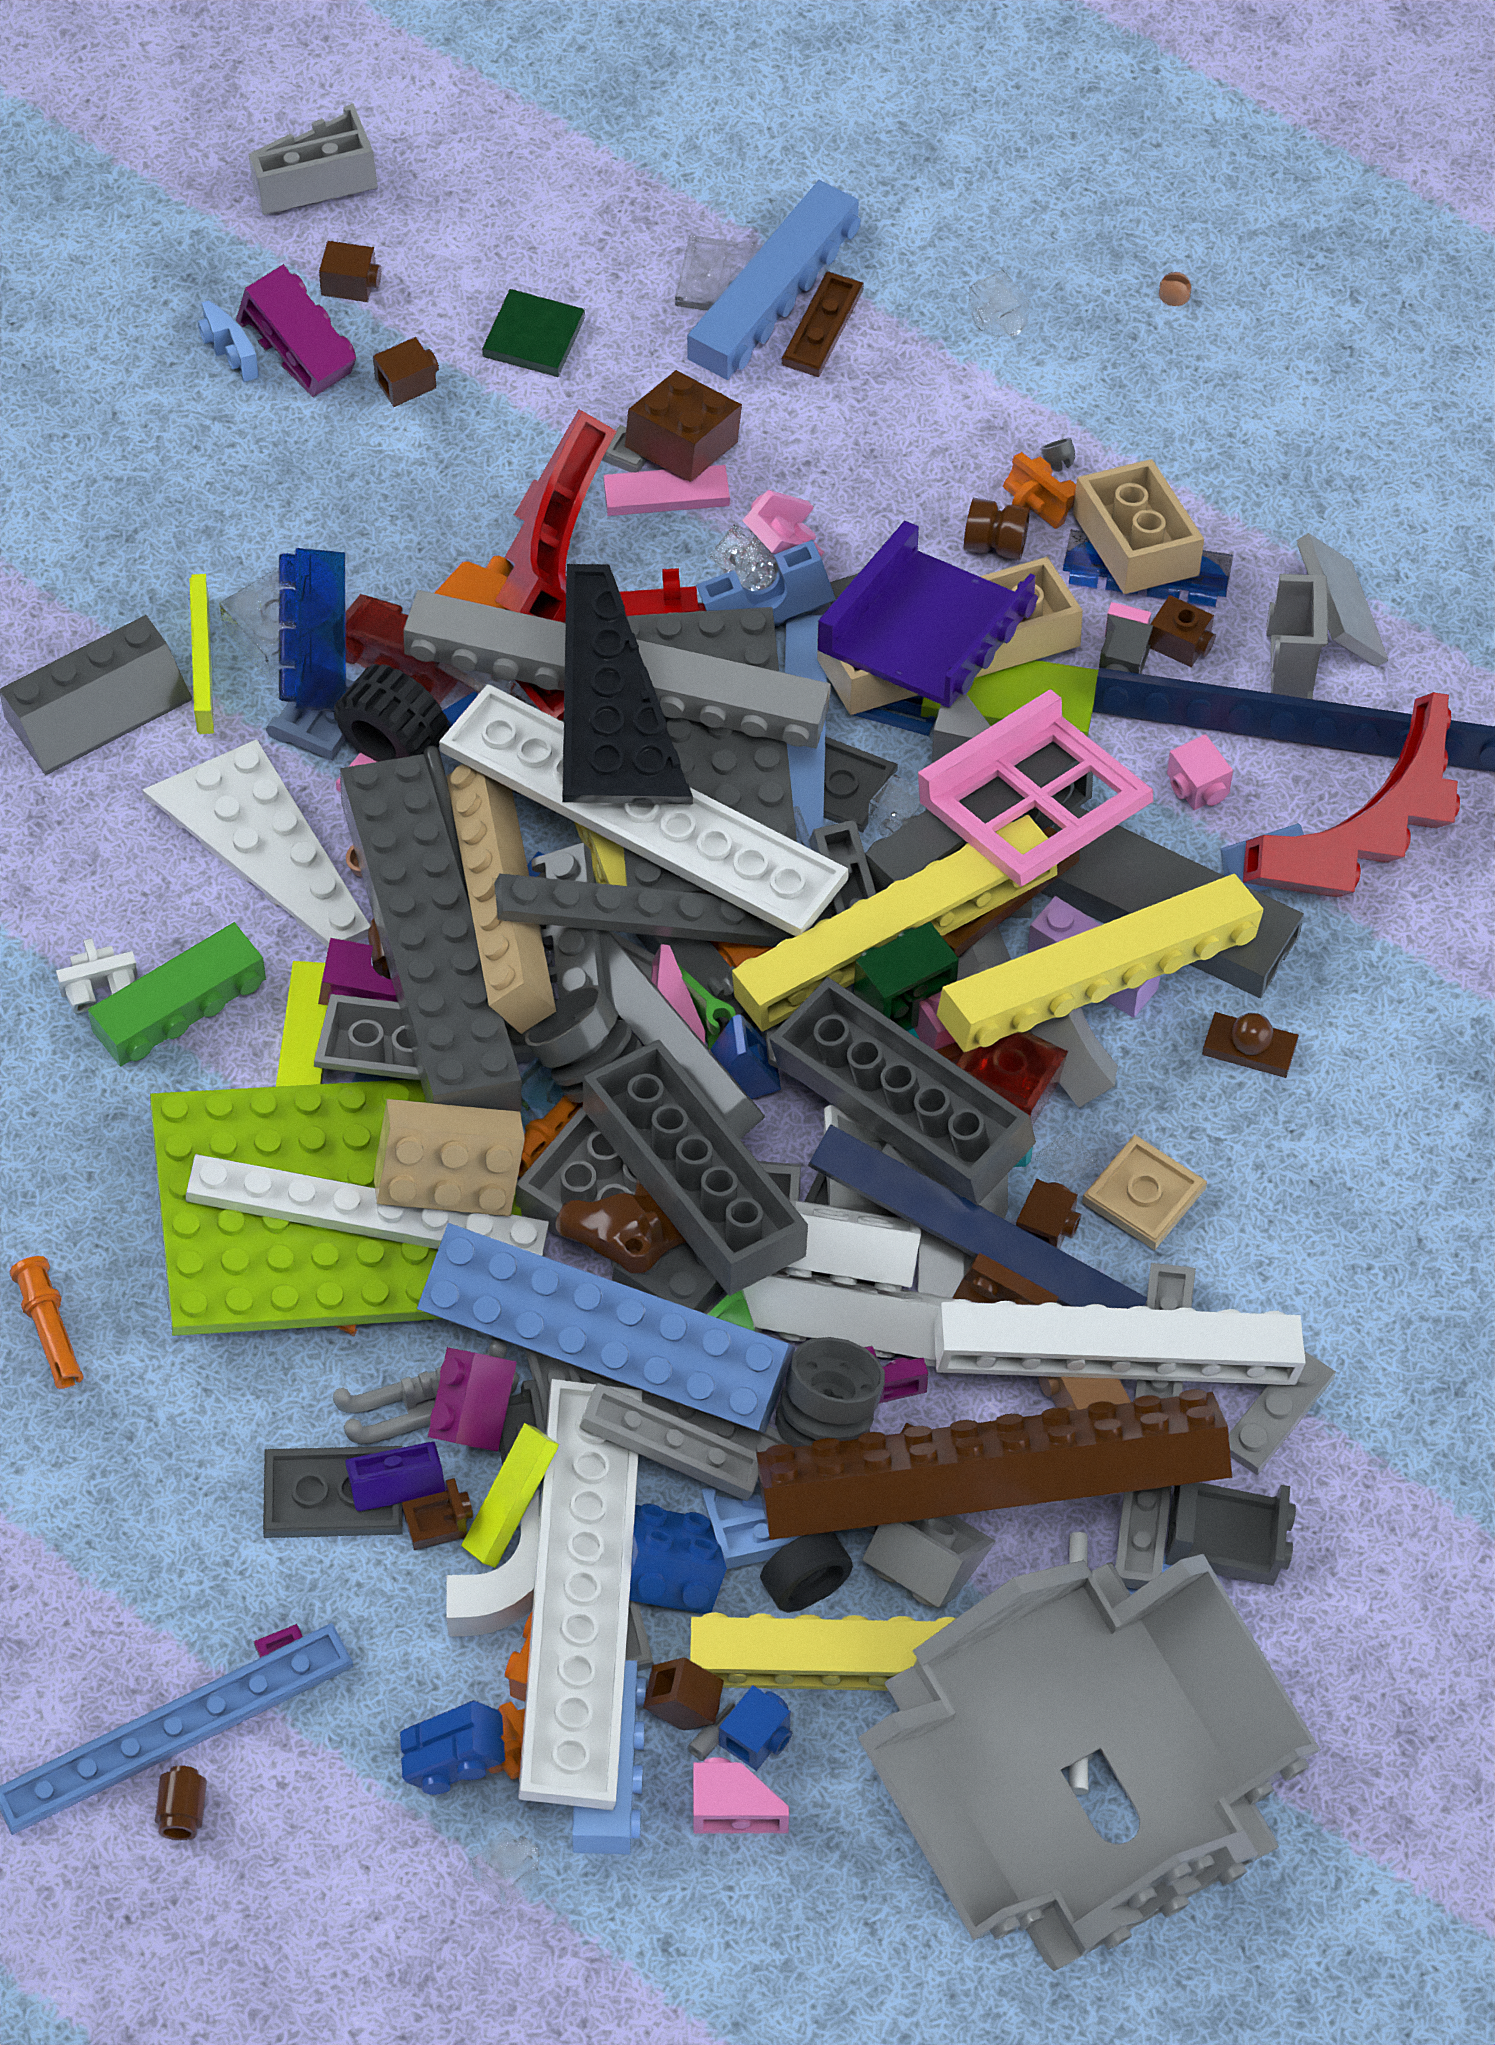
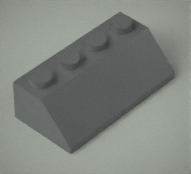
[0,615,192,776]

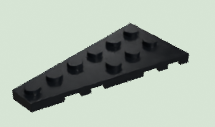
[562,564,693,804]

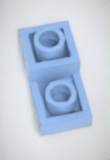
[198,301,259,382]

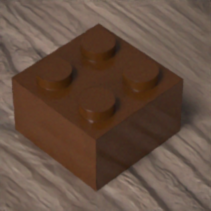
[625,370,742,482]

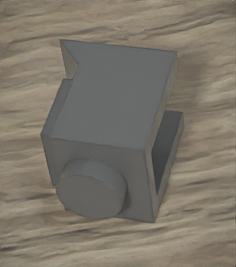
[1099,614,1153,674]

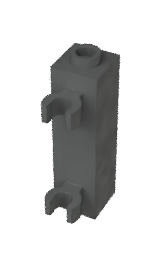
[636,934,757,1035]

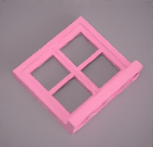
[918,689,1153,887]

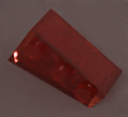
[332,594,466,705]

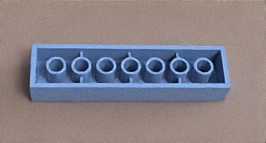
[417,1223,796,1434]

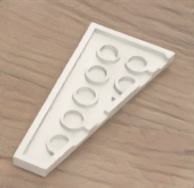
[142,739,371,948]

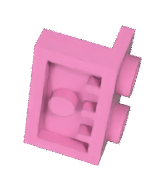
[742,490,824,557]

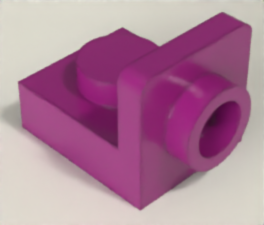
[864,1346,928,1404]

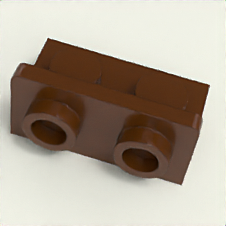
[952,1252,1059,1305]

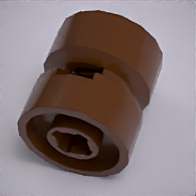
[963,497,1030,561]

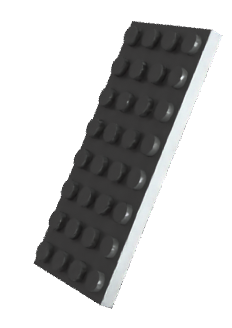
[623,607,797,895]

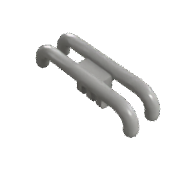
[333,1339,519,1444]

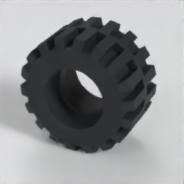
[334,664,449,762]

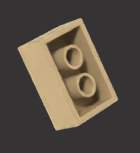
[1073,459,1204,594]
[374,1099,525,1216]

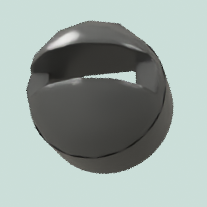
[1040,438,1075,471]

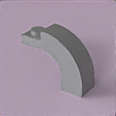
[1031,1007,1118,1107]

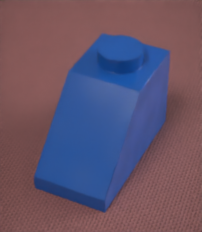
[710,1014,781,1099]

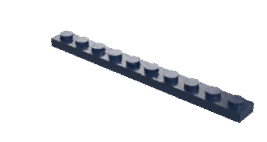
[1093,668,1495,772]

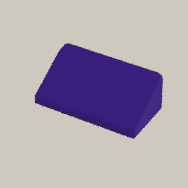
[345,1441,446,1511]

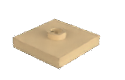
[1082,1134,1207,1250]

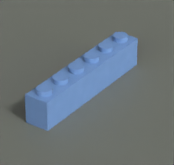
[687,180,861,380]

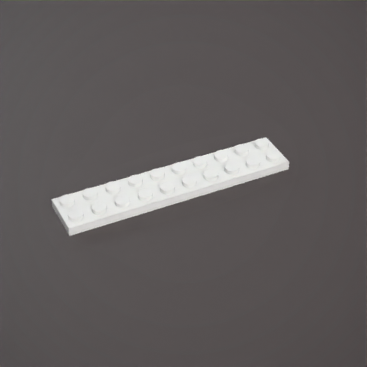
[439,684,848,936]
[518,1379,643,1810]

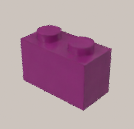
[428,1347,517,1452]

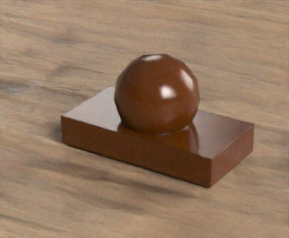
[1202,1012,1299,1078]

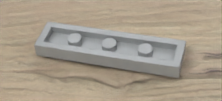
[579,1382,759,1501]

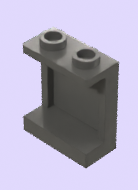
[1165,1482,1296,1586]

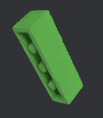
[88,922,266,1067]

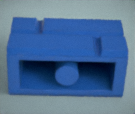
[400,1700,505,1795]

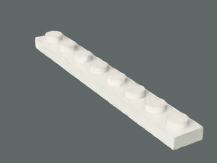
[186,1154,549,1256]

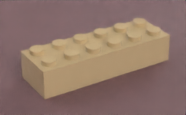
[817,556,1083,715]

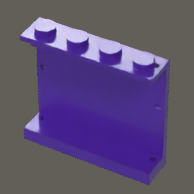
[818,520,1038,708]

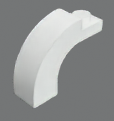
[446,1489,540,1637]

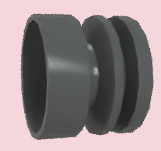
[524,985,643,1103]
[775,1337,885,1447]

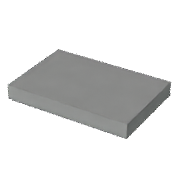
[1297,533,1389,666]

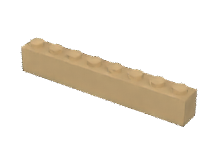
[446,764,556,1034]

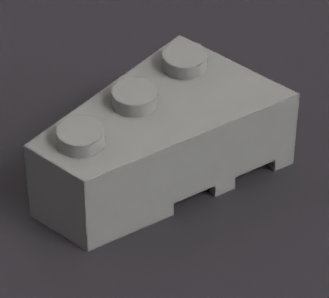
[248,103,378,215]

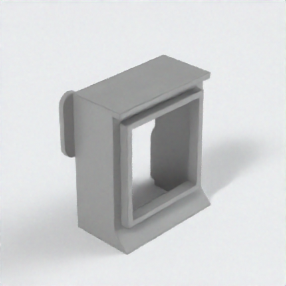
[1266,574,1328,699]

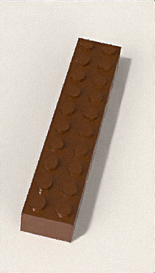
[756,1389,1233,1540]

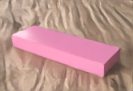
[604,465,730,516]

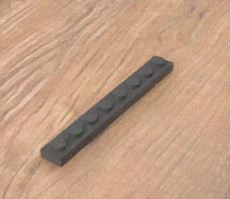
[494,873,831,947]

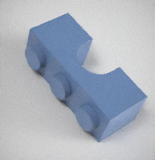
[696,540,836,626]

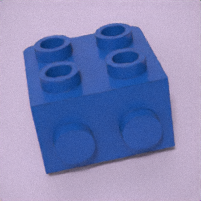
[629,1504,727,1614]

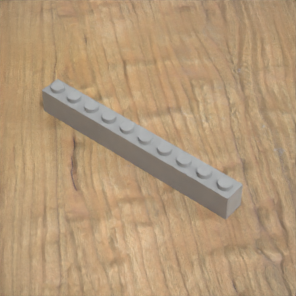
[404,590,831,749]

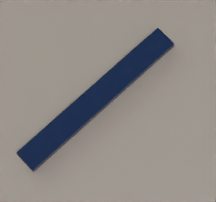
[808,1124,1148,1309]

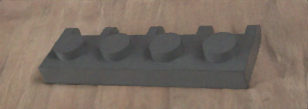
[531,843,606,998]

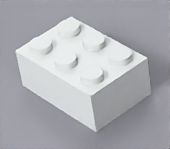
[785,1199,921,1292]

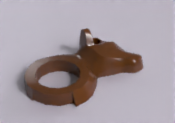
[555,1180,687,1273]

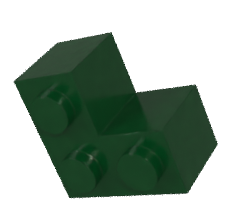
[854,921,959,1032]

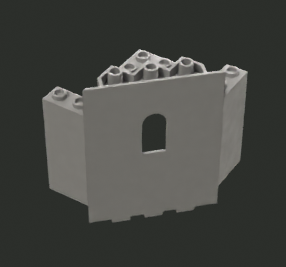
[858,1554,1321,1971]

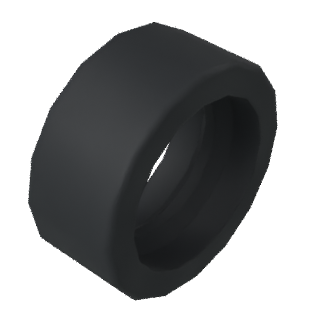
[760,1532,853,1613]

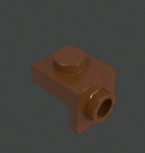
[402,1478,473,1550]

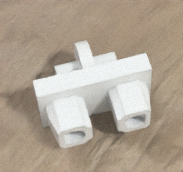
[56,938,138,1014]

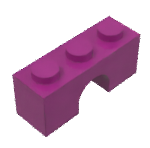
[318,938,398,1006]

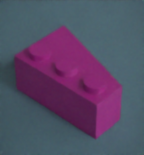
[236,264,357,397]

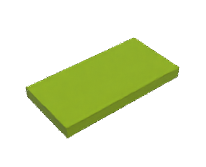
[921,660,1099,737]

